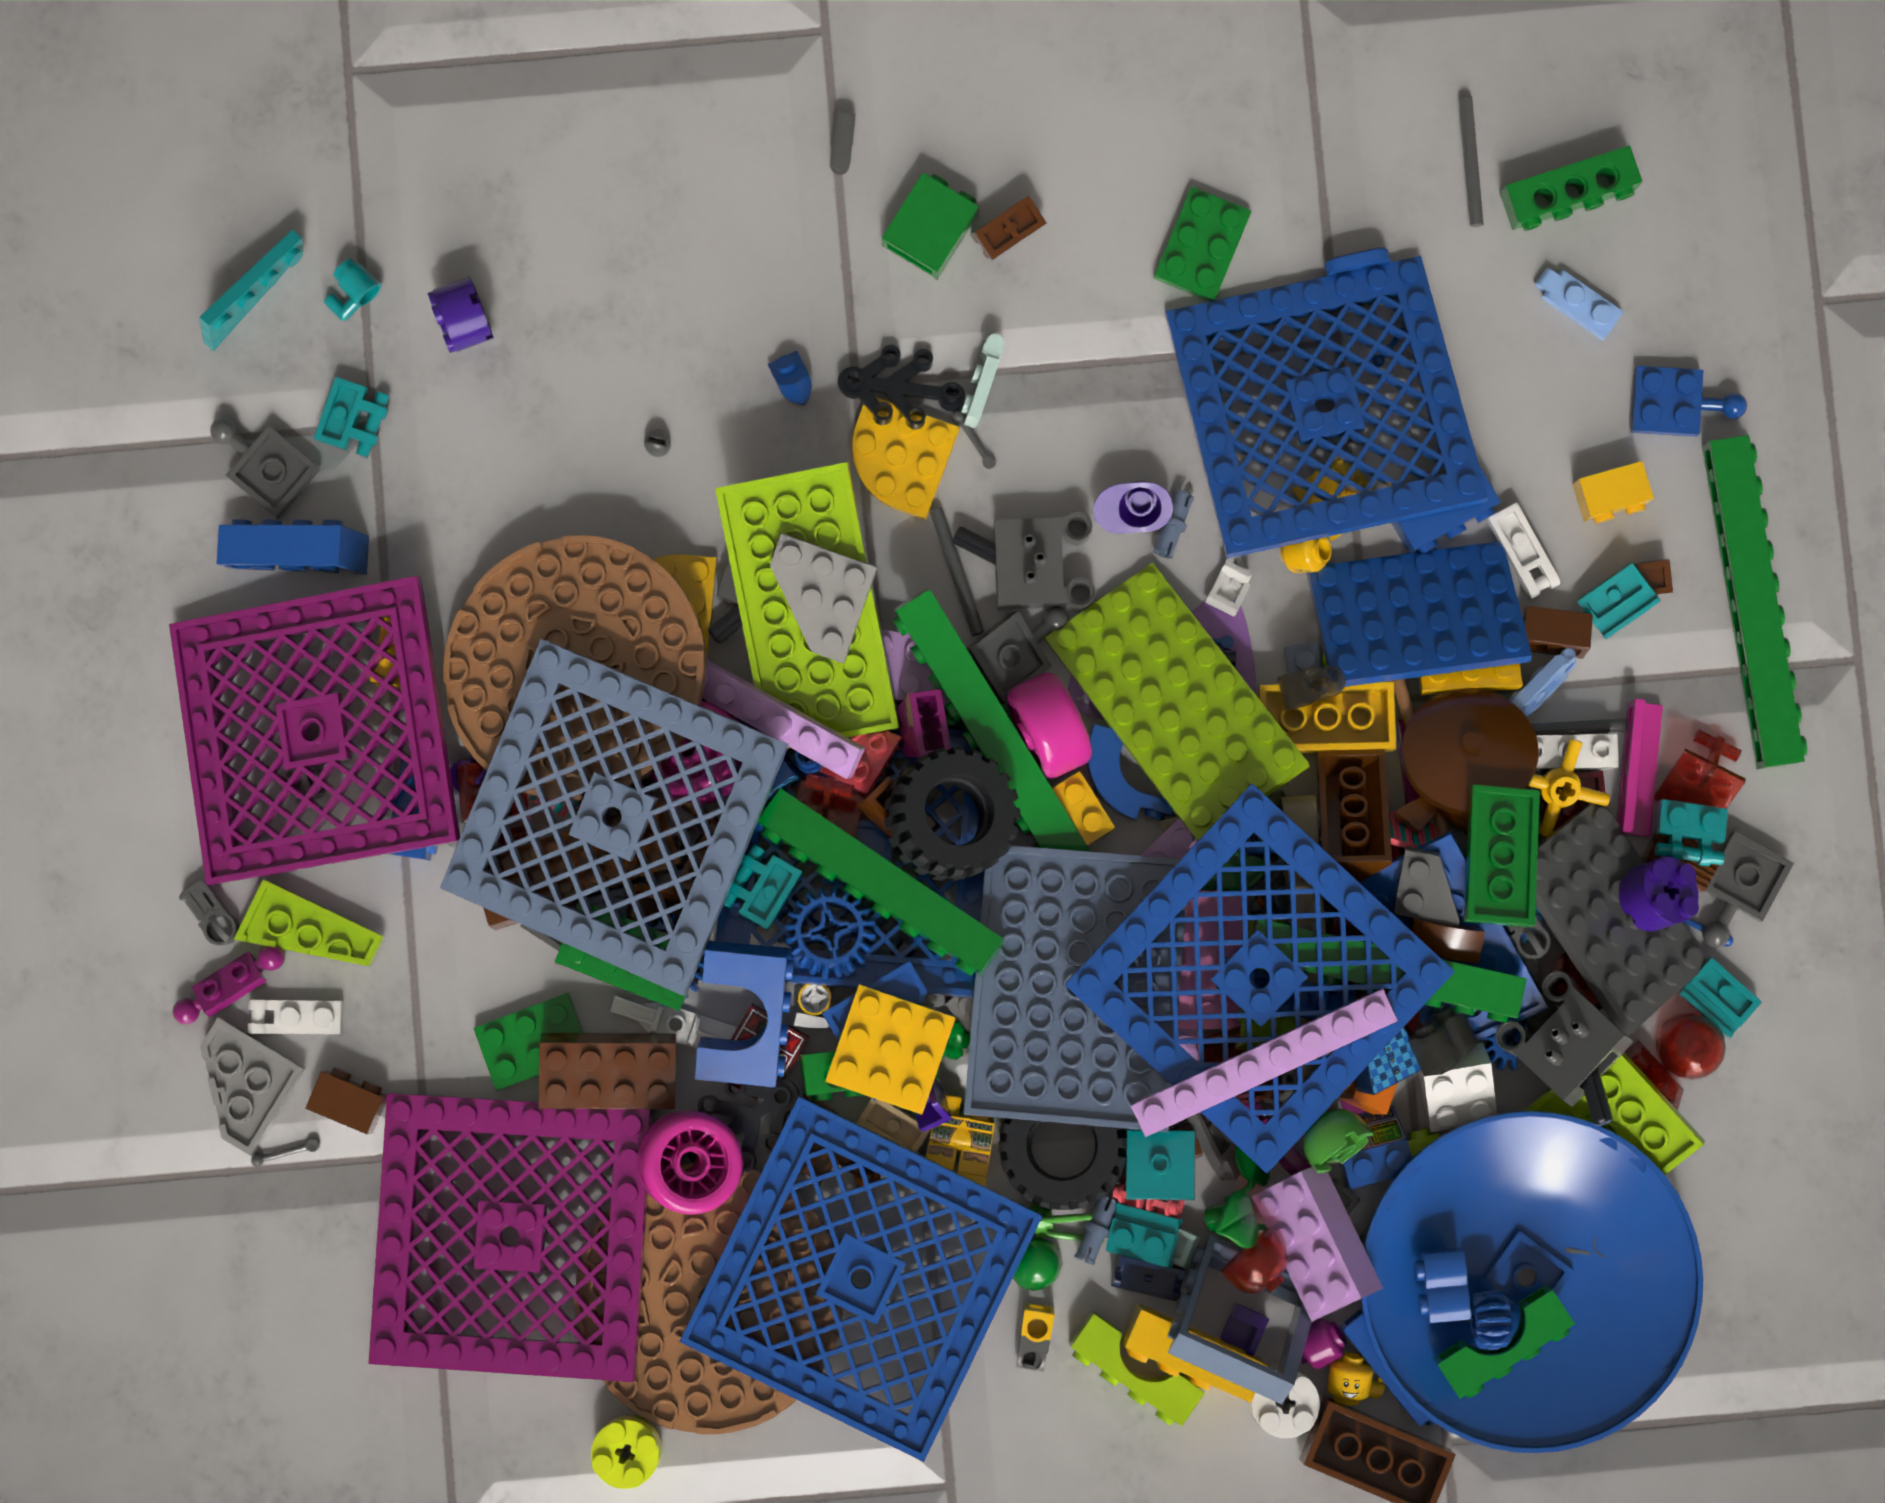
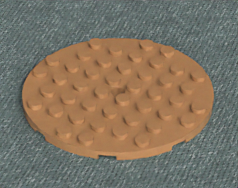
[443,535,707,802]
[574,1163,843,1435]

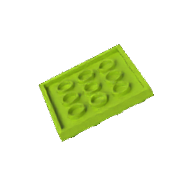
[1522,1053,1705,1175]

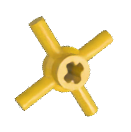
[1529,738,1610,837]

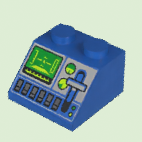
[1339,1105,1412,1189]

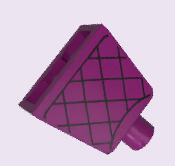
[897,689,951,758]

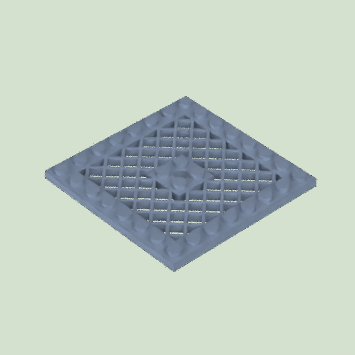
[440,639,789,996]

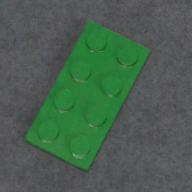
[1464,784,1540,928]
[554,900,703,1011]

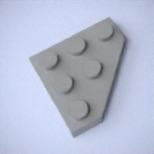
[770,533,878,663]
[200,1017,306,1156]

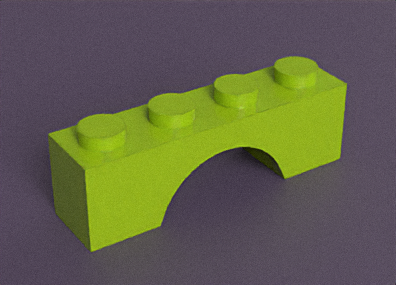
[1069,1310,1205,1426]

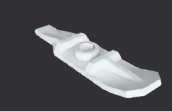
[610,996,737,1049]

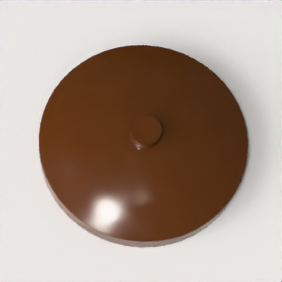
[1401,688,1539,816]

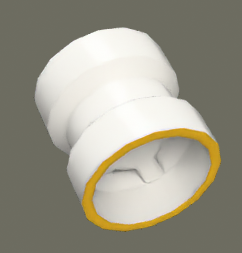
[798,984,832,1015]

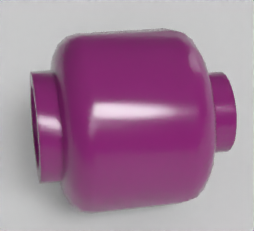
[1301,1318,1347,1369]

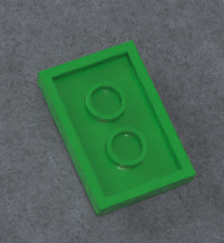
[1153,186,1252,301]
[473,993,583,1091]

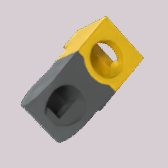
[1016,1302,1055,1372]

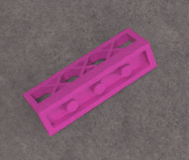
[1616,699,1663,838]

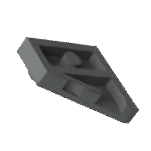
[1393,846,1460,926]

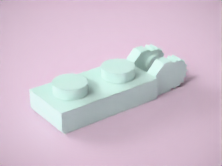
[961,333,1005,428]

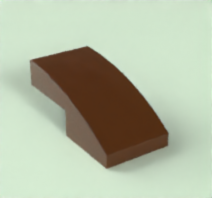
[1410,918,1485,964]

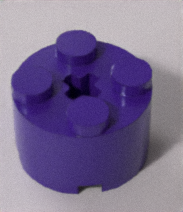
[427,276,494,353]
[1619,857,1699,932]

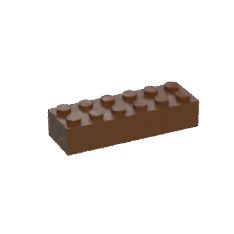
[483,800,685,930]

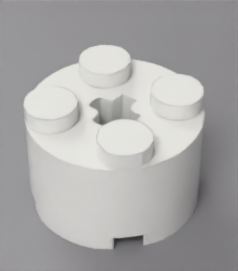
[1248,1365,1320,1438]

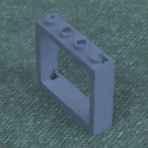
[1167,1234,1311,1404]

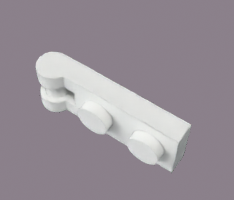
[1486,503,1560,600]
[247,1000,344,1034]

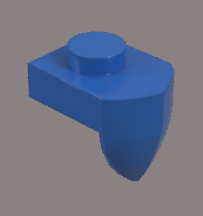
[767,350,812,406]

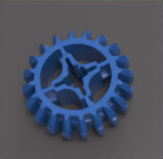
[784,887,876,978]

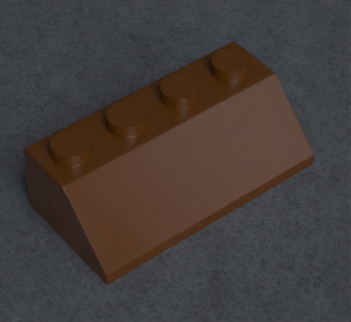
[1317,749,1392,882]

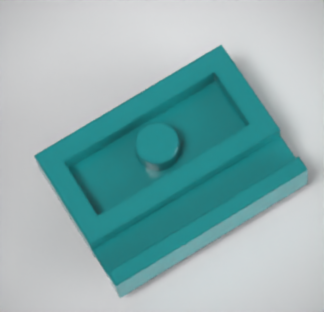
[1577,561,1661,640]
[1677,957,1762,1038]
[1105,1203,1183,1268]

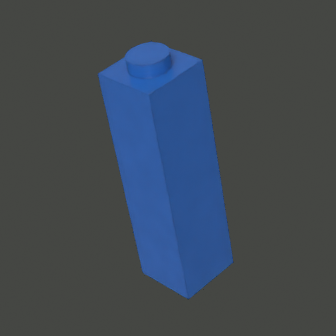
[1339,1308,1434,1427]

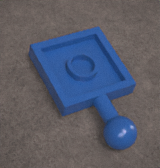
[1631,366,1747,437]

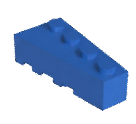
[216,519,369,575]

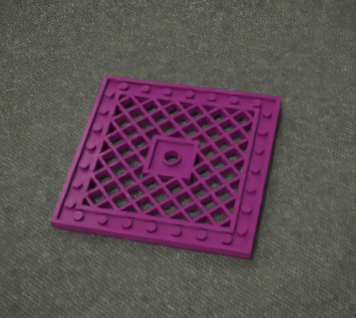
[169,576,460,885]
[368,1093,653,1382]

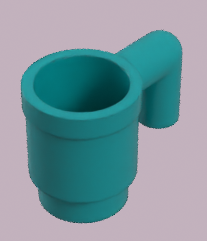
[324,258,382,321]

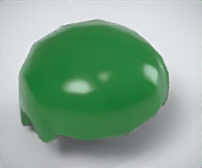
[1013,1237,1063,1291]

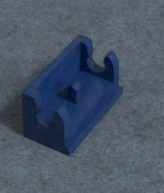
[1111,1255,1187,1302]

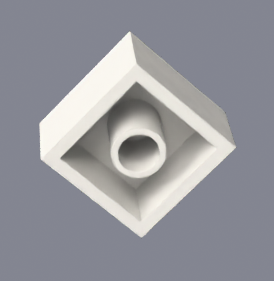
[1419,1043,1497,1132]

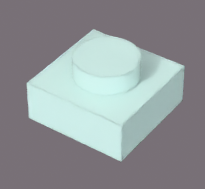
[1173,1228,1201,1268]

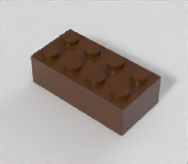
[539,1033,676,1109]
[1299,1396,1456,1503]

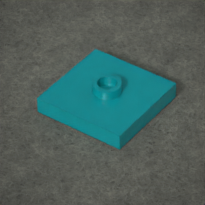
[1126,1130,1196,1200]

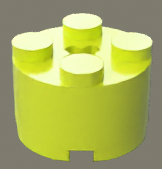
[591,1414,663,1489]

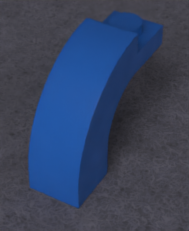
[1087,724,1174,821]

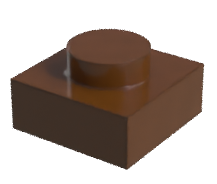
[1634,559,1673,595]

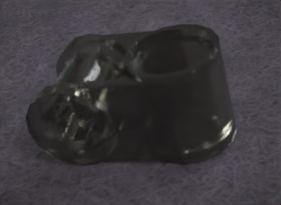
[1277,666,1346,710]

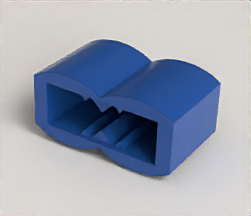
[1415,1248,1471,1323]

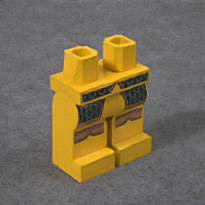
[926,1094,995,1187]

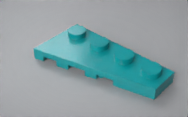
[199,229,304,351]

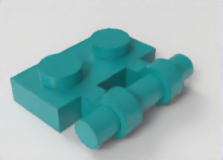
[313,377,390,458]
[1655,799,1728,867]
[723,844,803,931]

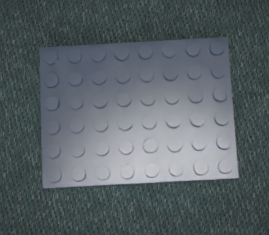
[964,846,1186,1132]

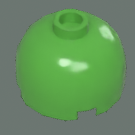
[1303,1109,1373,1174]

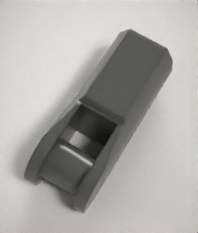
[830,112,856,175]

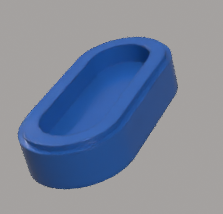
[1324,247,1391,276]

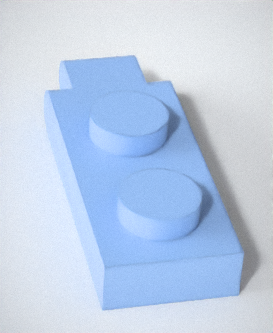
[1535,268,1624,341]
[1509,648,1576,718]

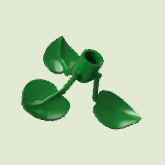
[1204,1145,1286,1268]

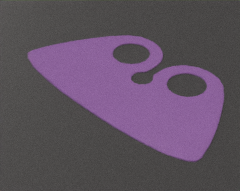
[1192,600,1257,696]

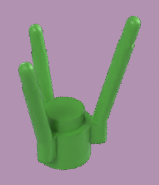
[1028,1203,1104,1243]

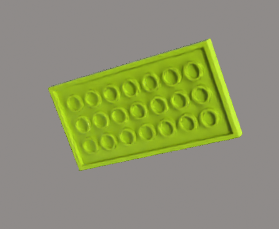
[715,462,900,748]
[1045,562,1309,841]

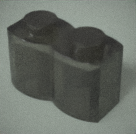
[1408,1004,1478,1077]

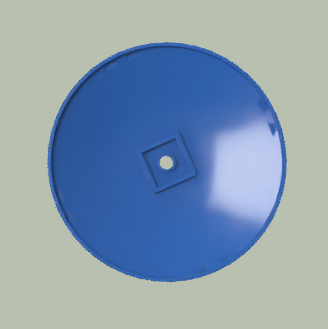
[1361,1111,1703,1453]

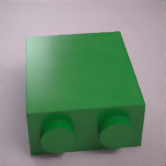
[881,172,979,280]

